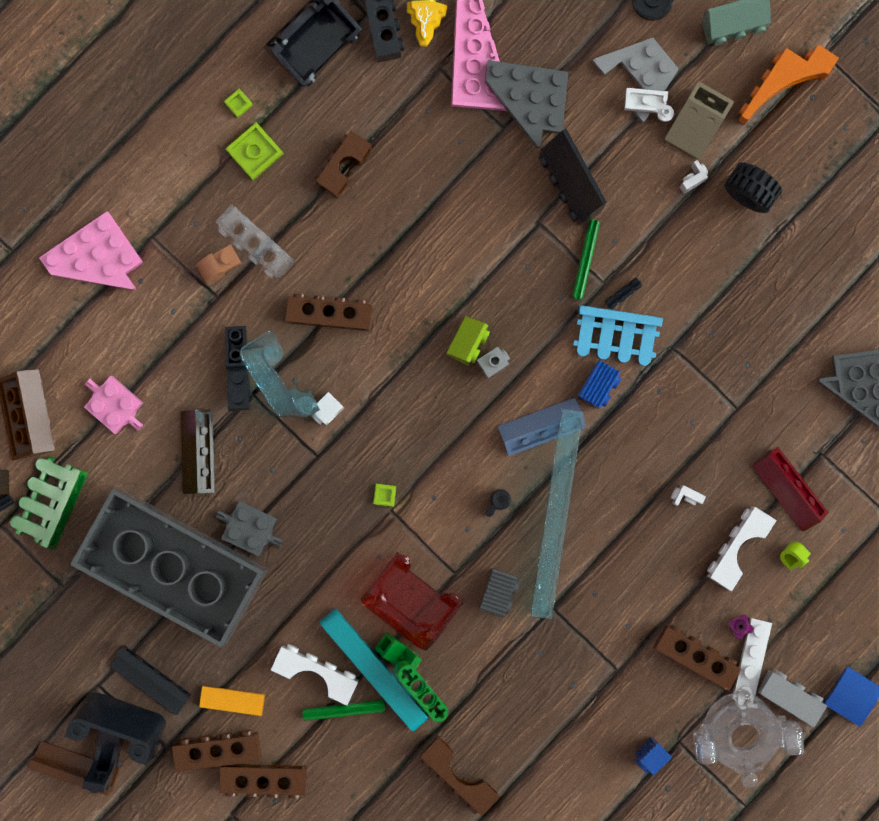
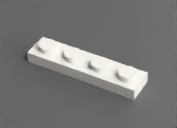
[731,618,772,705]

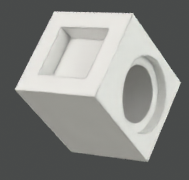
[311,392,344,425]

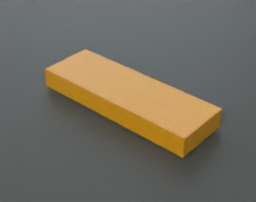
[199,685,265,716]

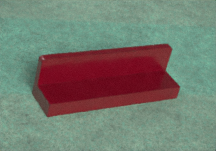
[753,447,829,532]

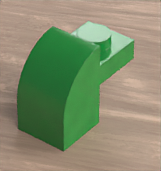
[374,632,422,676]

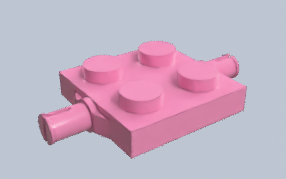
[84,376,143,434]

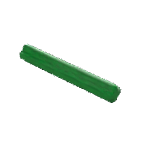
[572,220,600,300]
[302,700,385,721]

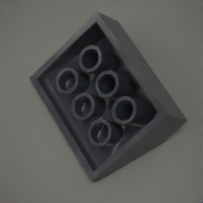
[538,128,607,225]

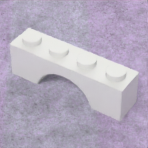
[707,507,777,591]
[271,644,359,705]

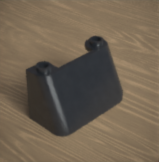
[264,0,362,87]
[64,692,166,765]

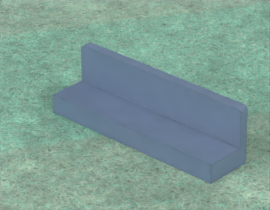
[498,398,586,456]

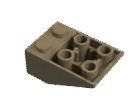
[664,81,734,160]

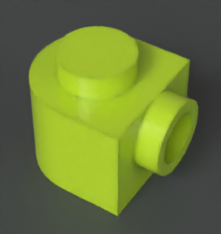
[780,542,811,571]

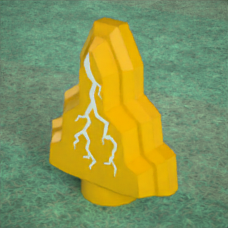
[407,0,448,47]

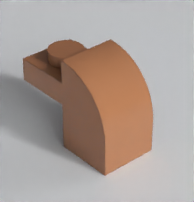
[196,245,242,286]

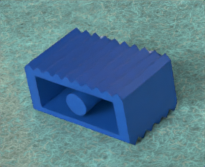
[577,360,621,409]
[635,737,672,775]

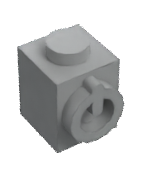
[477,347,510,379]

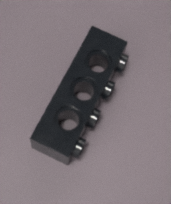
[364,0,404,63]

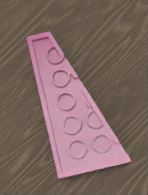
[451,0,507,111]

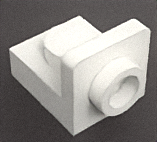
[680,160,708,194]
[671,485,706,506]

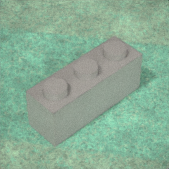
[756,670,827,727]

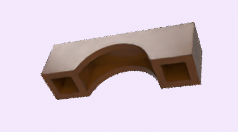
[420,735,499,816]

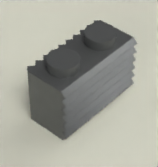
[479,569,519,617]

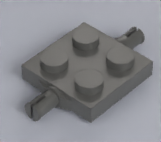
[215,501,283,557]

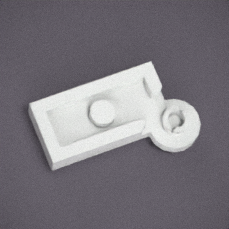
[624,88,674,122]

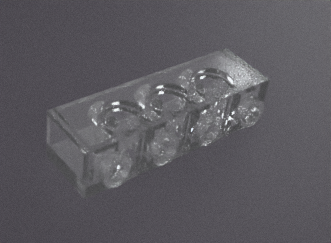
[215,204,295,280]

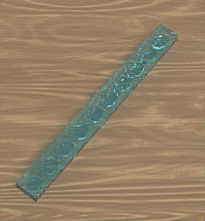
[530,409,583,619]

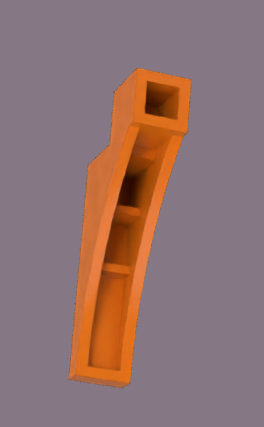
[738,44,839,125]

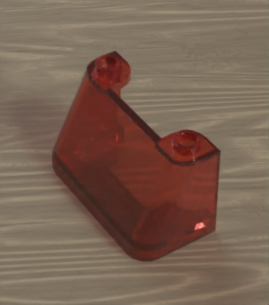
[361,552,463,651]

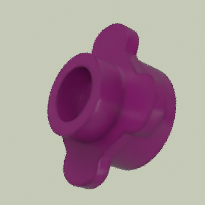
[729,614,754,639]

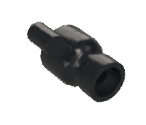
[486,489,511,517]

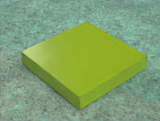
[226,122,284,180]

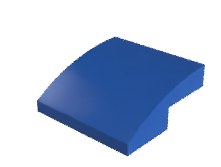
[824,666,879,727]

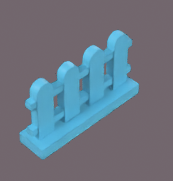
[573,305,663,366]

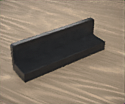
[110,646,192,715]

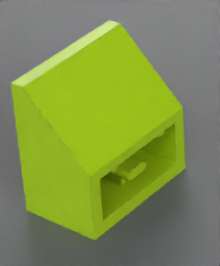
[447,316,490,366]

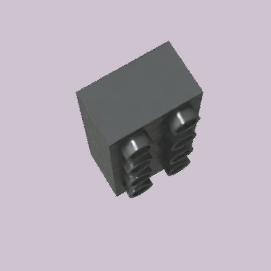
[70,489,269,648]

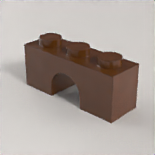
[316,131,372,199]

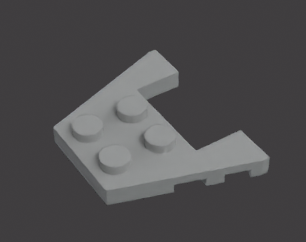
[592,38,679,124]

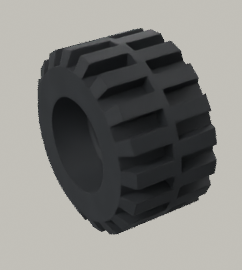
[724,162,782,213]

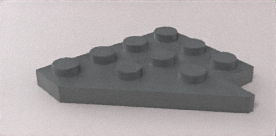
[485,60,568,148]
[817,350,879,428]

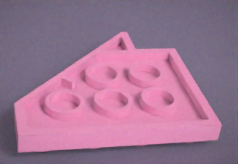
[39,211,144,290]

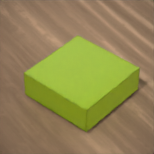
[224,89,253,118]
[373,484,397,507]

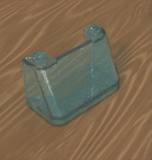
[240,329,320,418]

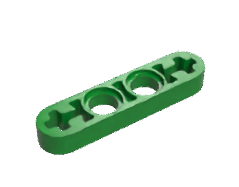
[394,661,448,722]

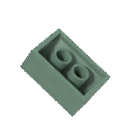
[701,0,771,46]

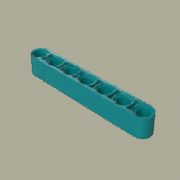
[319,608,429,732]

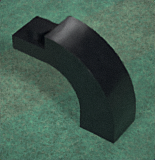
[82,731,123,793]

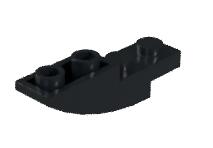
[225,326,250,411]

